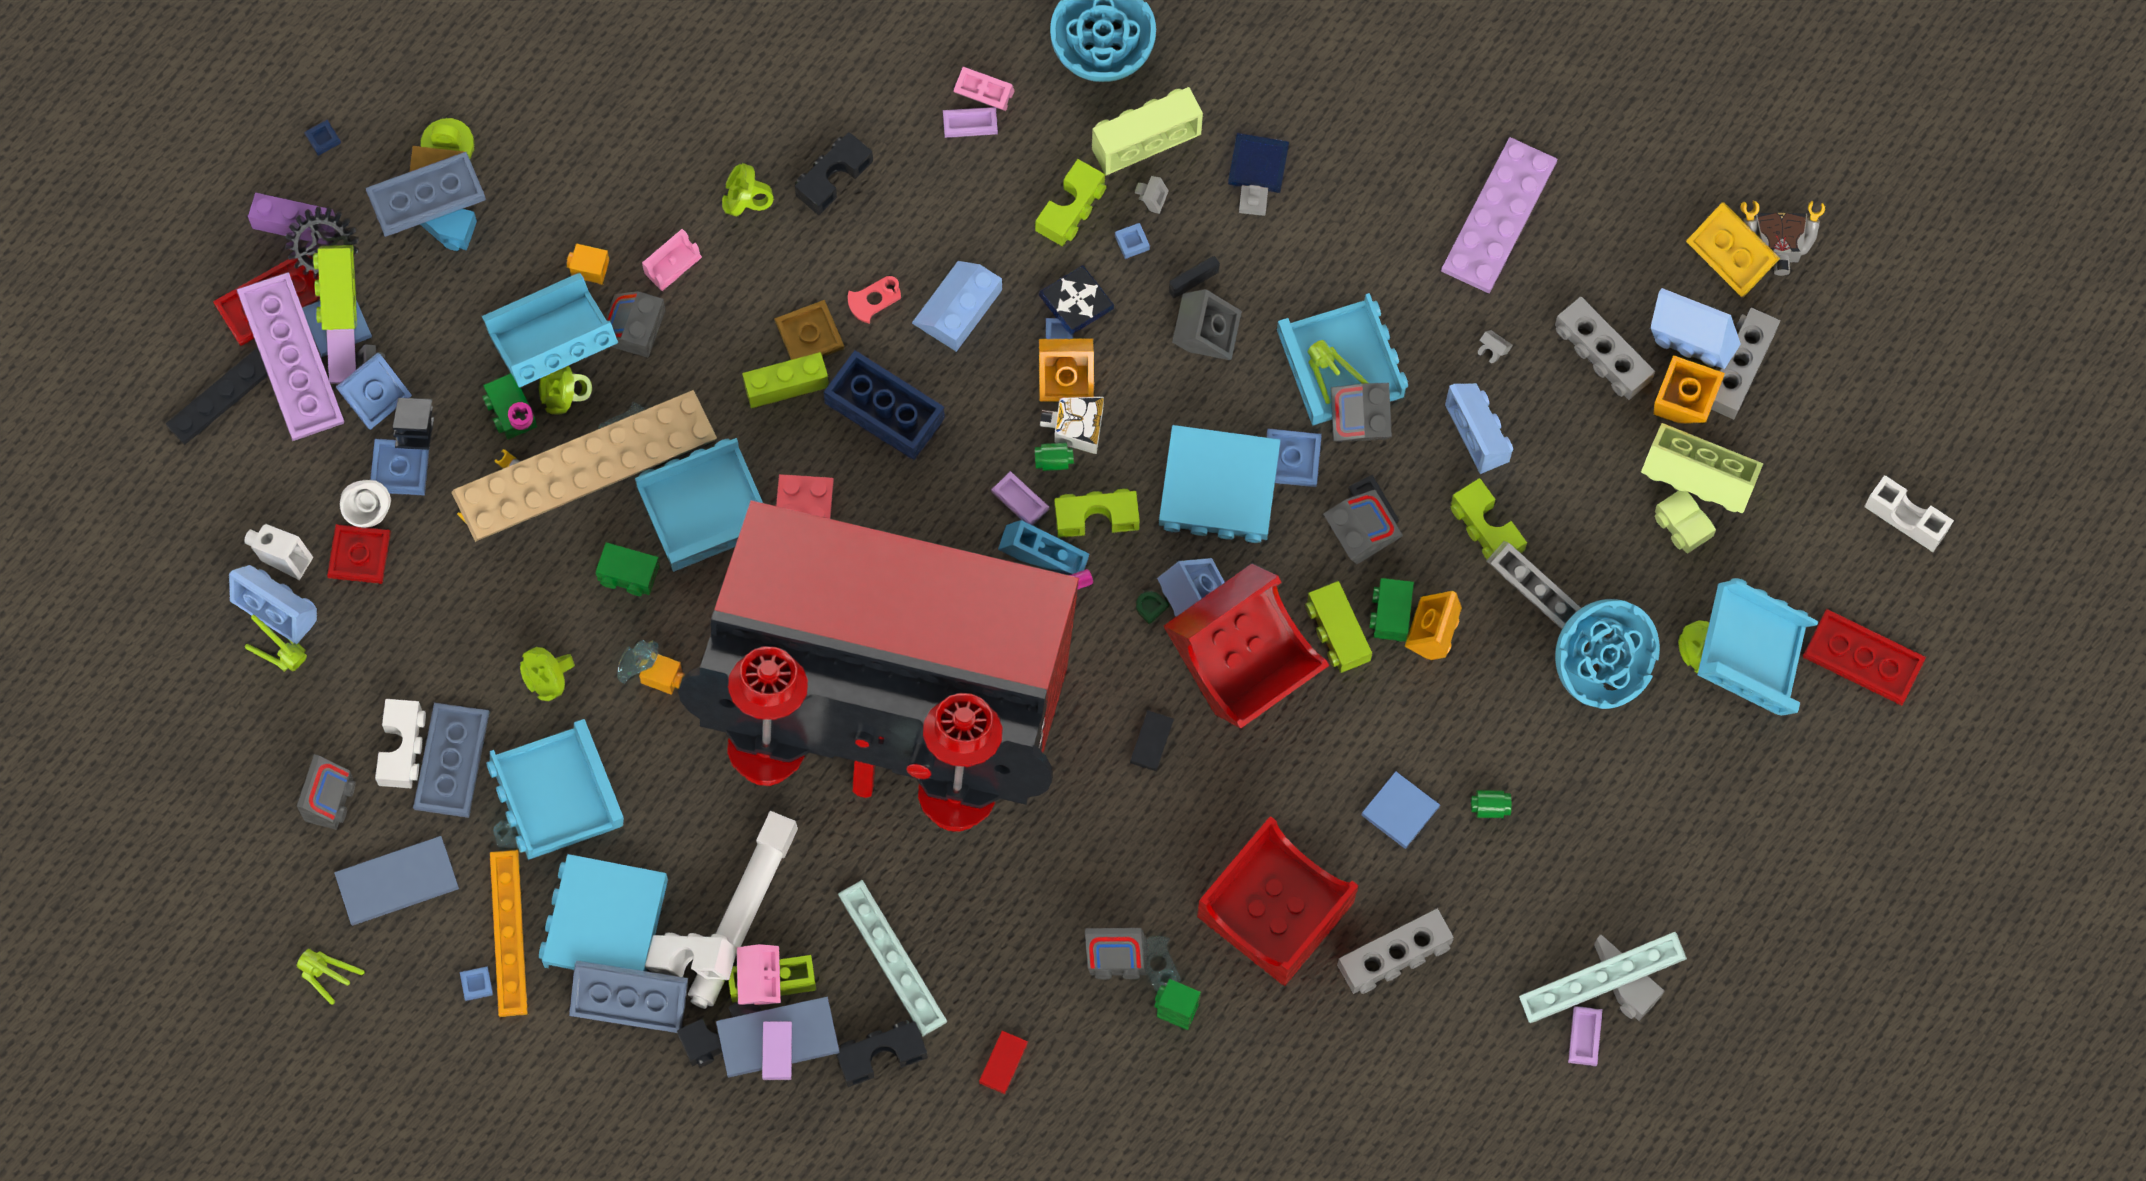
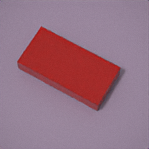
[979,1031,1028,1094]

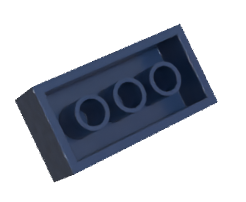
[824,350,945,460]

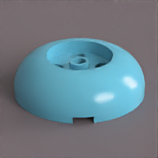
[1050,0,1156,82]
[1555,599,1660,709]

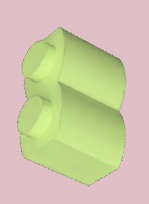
[1655,491,1716,554]

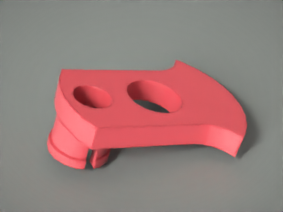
[848,276,901,324]

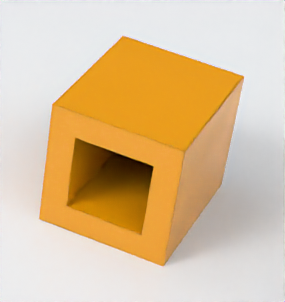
[567,244,609,284]
[639,651,685,695]

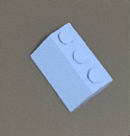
[912,261,1002,352]
[1651,288,1741,369]
[1445,383,1513,474]
[1157,558,1225,617]
[229,565,317,645]

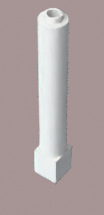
[688,811,798,1009]

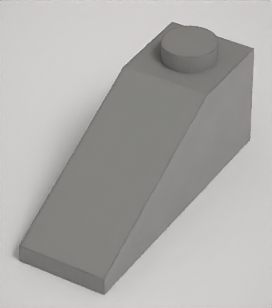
[1594,935,1664,1021]

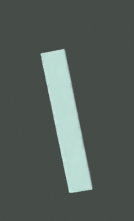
[838,880,947,1036]
[1519,932,1687,1023]

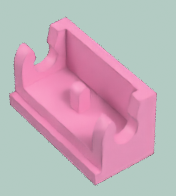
[954,67,1014,111]
[642,229,702,291]
[737,944,781,1005]

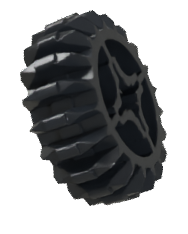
[285,207,359,279]

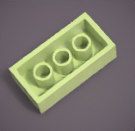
[1092,87,1203,176]
[1641,423,1763,513]

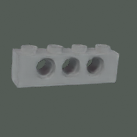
[1555,297,1655,400]
[1711,308,1780,420]
[1486,541,1581,629]
[1337,908,1454,994]

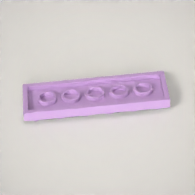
[1441,137,1558,294]
[237,272,344,441]

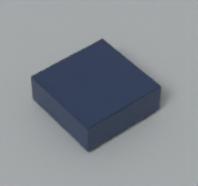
[304,120,341,156]

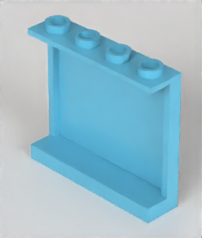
[482,273,618,387]
[1277,293,1408,426]
[1159,425,1280,543]
[635,438,763,572]
[1698,578,1818,716]
[486,719,624,860]
[539,854,668,972]

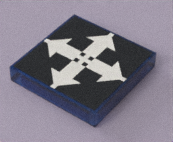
[1039,265,1114,335]

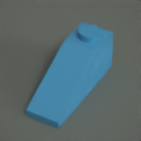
[420,209,477,251]
[998,520,1089,575]

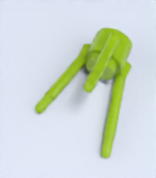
[1307,340,1369,404]
[245,614,307,672]
[297,949,364,1004]

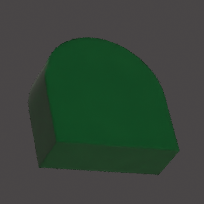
[1136,591,1169,625]

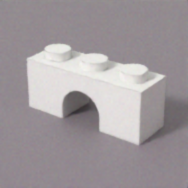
[1865,475,1954,552]
[375,699,426,788]
[645,933,737,980]

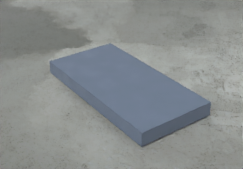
[366,152,486,237]
[413,703,489,818]
[334,836,459,926]
[569,961,688,1033]
[716,997,840,1078]

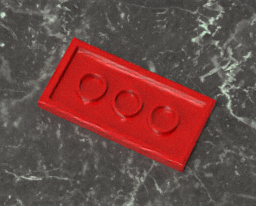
[213,254,320,346]
[1803,609,1926,706]

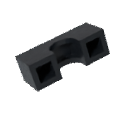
[795,132,873,215]
[677,1003,762,1067]
[836,1021,928,1087]

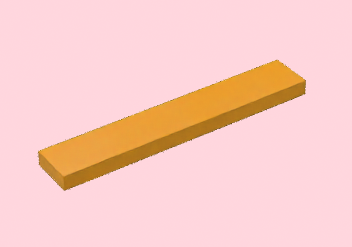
[490,850,528,1017]

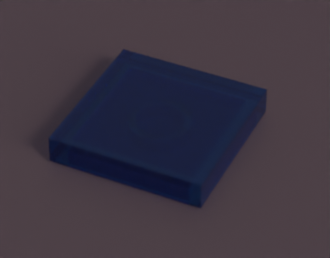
[1228,133,1289,193]

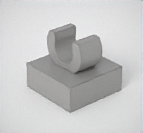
[1135,176,1169,214]
[1239,185,1268,216]
[1478,330,1513,363]

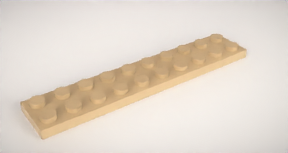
[452,390,717,542]

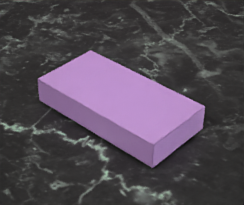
[943,107,998,138]
[327,329,356,384]
[991,471,1049,526]
[1568,1006,1602,1066]
[762,1022,792,1080]

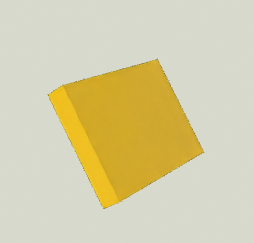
[1686,203,1780,297]

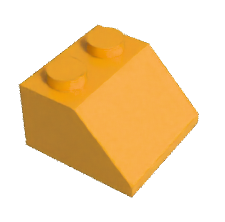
[1039,339,1094,401]
[1654,355,1725,423]
[1405,591,1462,660]

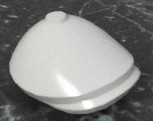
[340,480,391,527]

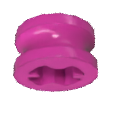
[508,402,533,430]

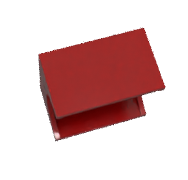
[1164,564,1329,728]
[1197,816,1359,987]

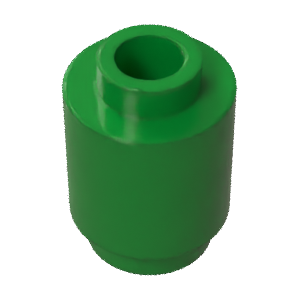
[1035,442,1074,471]
[1471,790,1512,818]

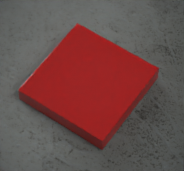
[327,524,391,584]

